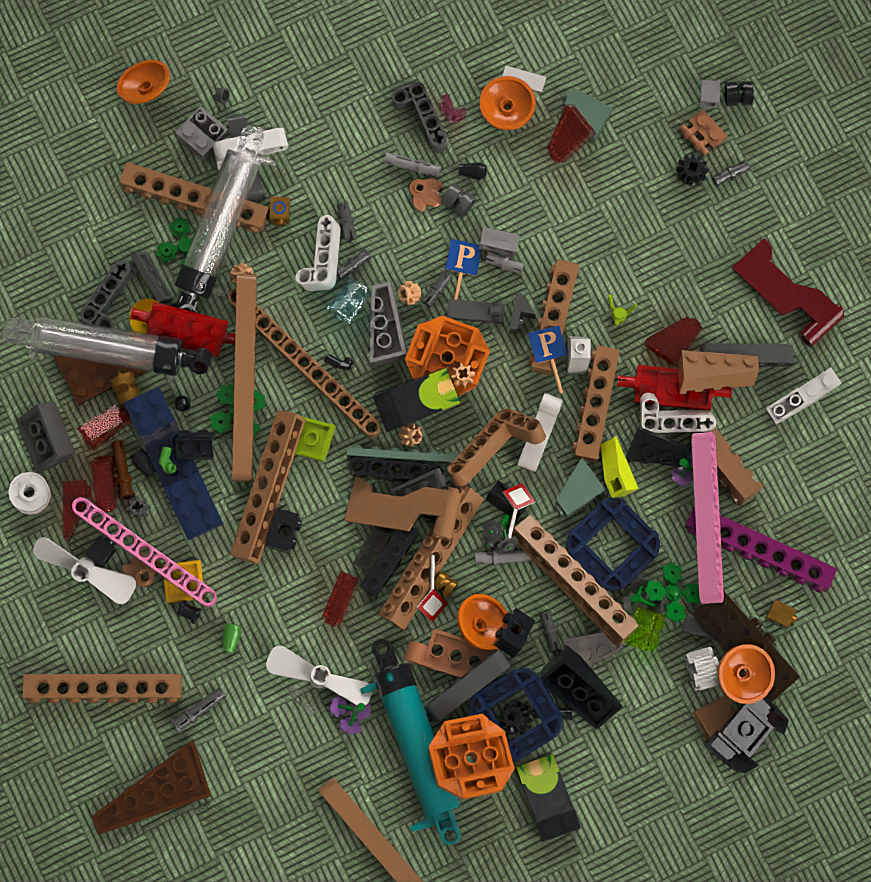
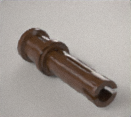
[111,440,135,500]

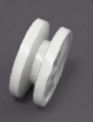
[8,472,51,515]

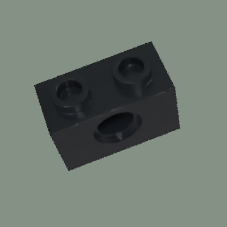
[266,508,302,554]
[493,608,535,657]

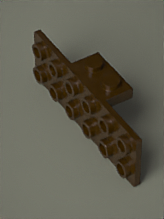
[693,590,800,702]

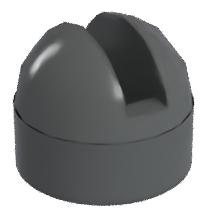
[214,87,230,103]

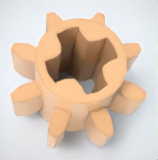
[230,263,253,284]
[398,281,421,305]
[451,363,475,388]
[399,423,423,447]

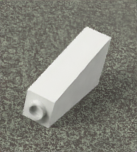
[567,336,591,374]

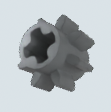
[126,496,151,521]

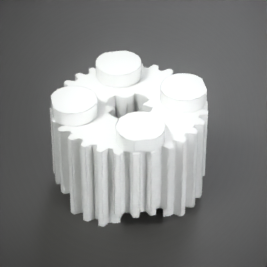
[685,647,719,691]

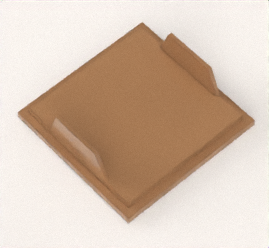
[692,695,736,741]

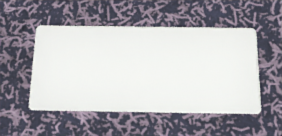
[503,66,546,92]

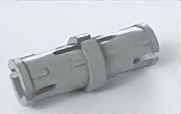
[485,251,525,275]

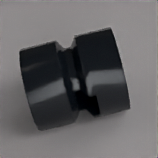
[724,81,754,106]

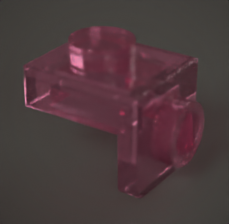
[439,94,466,122]

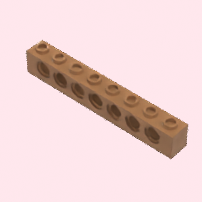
[119,162,270,234]
[230,410,306,564]
[379,486,484,630]
[511,515,639,647]
[23,674,183,703]

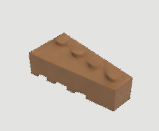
[678,350,759,394]
[710,428,764,506]

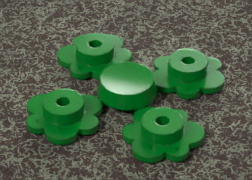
[157,218,209,269]
[210,384,266,438]
[644,562,701,623]

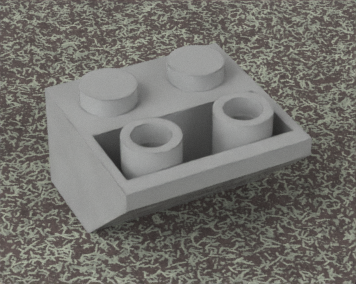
[175,106,228,163]

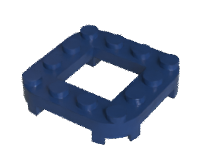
[566,498,660,592]
[469,668,564,762]

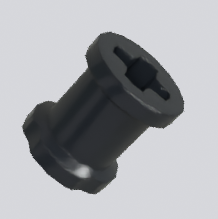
[176,600,202,624]

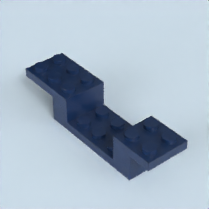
[124,387,224,541]

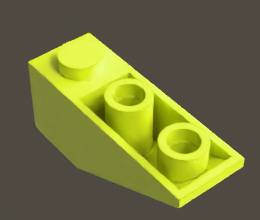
[601,436,639,498]

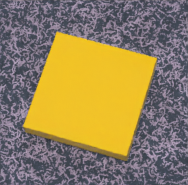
[162,560,205,604]

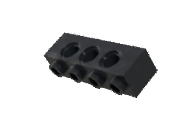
[360,527,419,599]

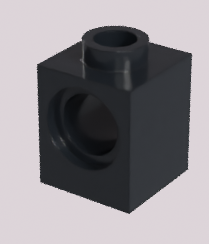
[85,535,117,568]

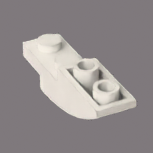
[766,368,842,424]

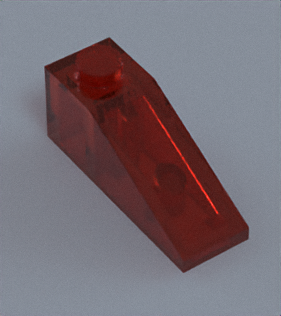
[63,480,92,542]

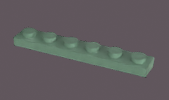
[347,445,459,467]

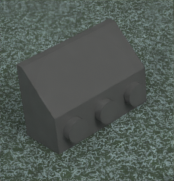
[16,402,75,472]

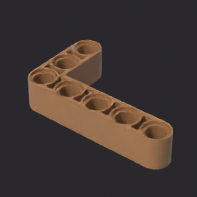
[447,408,546,487]

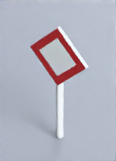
[502,483,536,539]
[417,555,448,622]

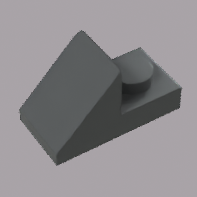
[509,292,536,334]

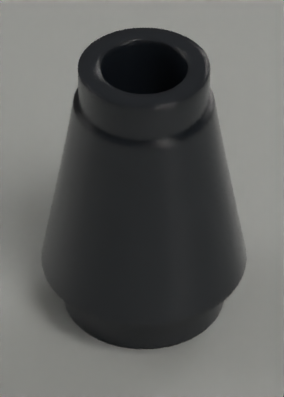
[459,162,487,181]
[130,448,156,478]

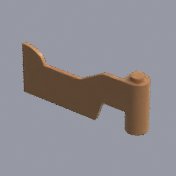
[344,477,462,540]

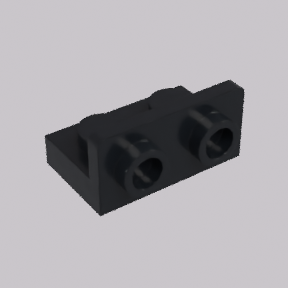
[172,430,215,460]

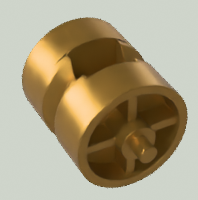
[109,371,142,406]

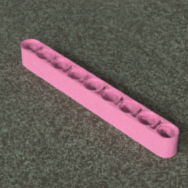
[692,432,724,604]
[72,498,217,608]

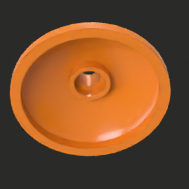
[117,60,170,104]
[479,76,536,130]
[457,594,507,651]
[718,644,775,704]

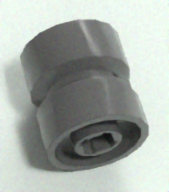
[441,183,476,218]

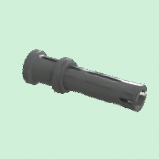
[170,687,226,734]

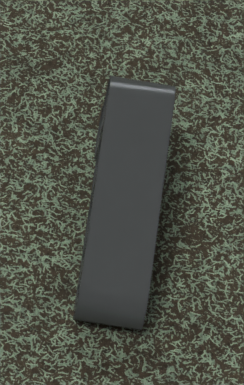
[392,81,447,153]
[80,260,132,337]

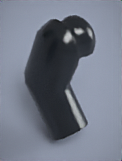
[324,354,354,371]

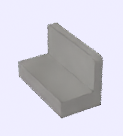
[478,227,520,257]

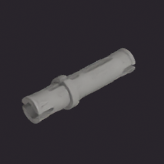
[384,152,441,178]
[475,550,534,565]

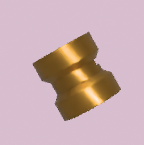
[434,571,459,598]

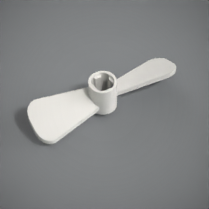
[33,537,136,604]
[266,646,372,705]

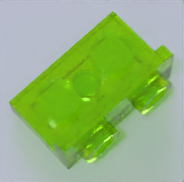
[625,606,665,652]

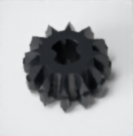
[676,153,708,187]
[499,701,534,735]

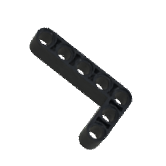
[349,457,443,523]

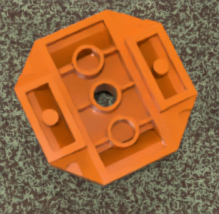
[405,316,490,396]
[427,714,515,800]

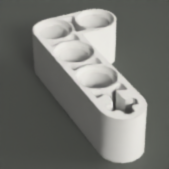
[213,128,289,170]
[296,215,341,291]
[518,393,563,472]
[640,393,716,433]

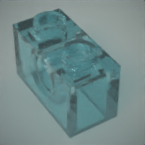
[327,278,371,323]

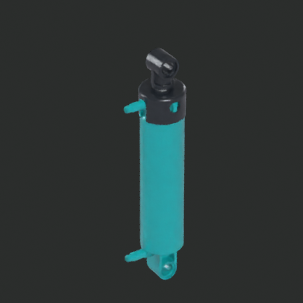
[360,639,461,845]

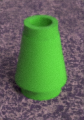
[223,623,242,652]

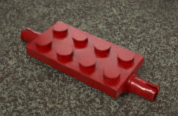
[130,302,235,357]
[617,365,732,411]

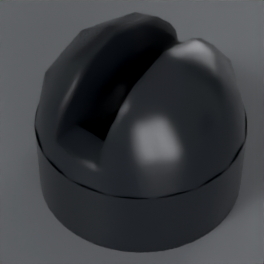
[175,395,191,411]

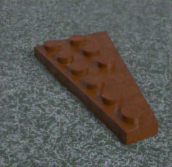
[53,340,157,406]
[92,740,212,835]

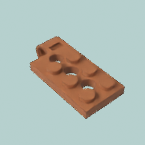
[404,629,499,686]

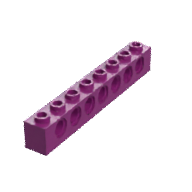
[684,505,838,593]

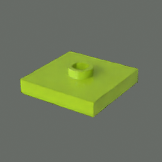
[295,416,336,462]

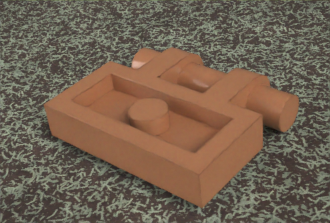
[679,109,728,156]

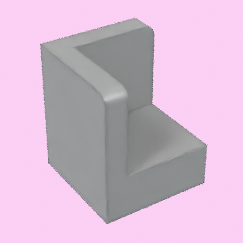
[699,80,720,109]

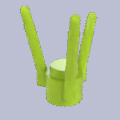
[608,294,638,327]

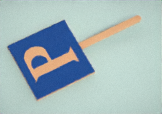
[445,239,482,300]
[528,325,568,394]

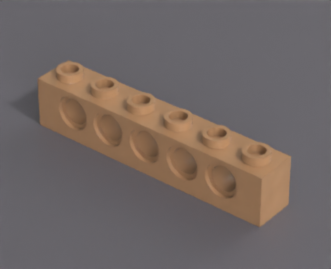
[528,259,579,376]
[572,345,620,463]

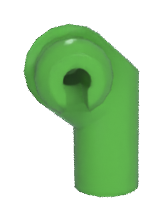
[159,446,177,475]

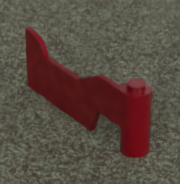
[732,238,845,347]

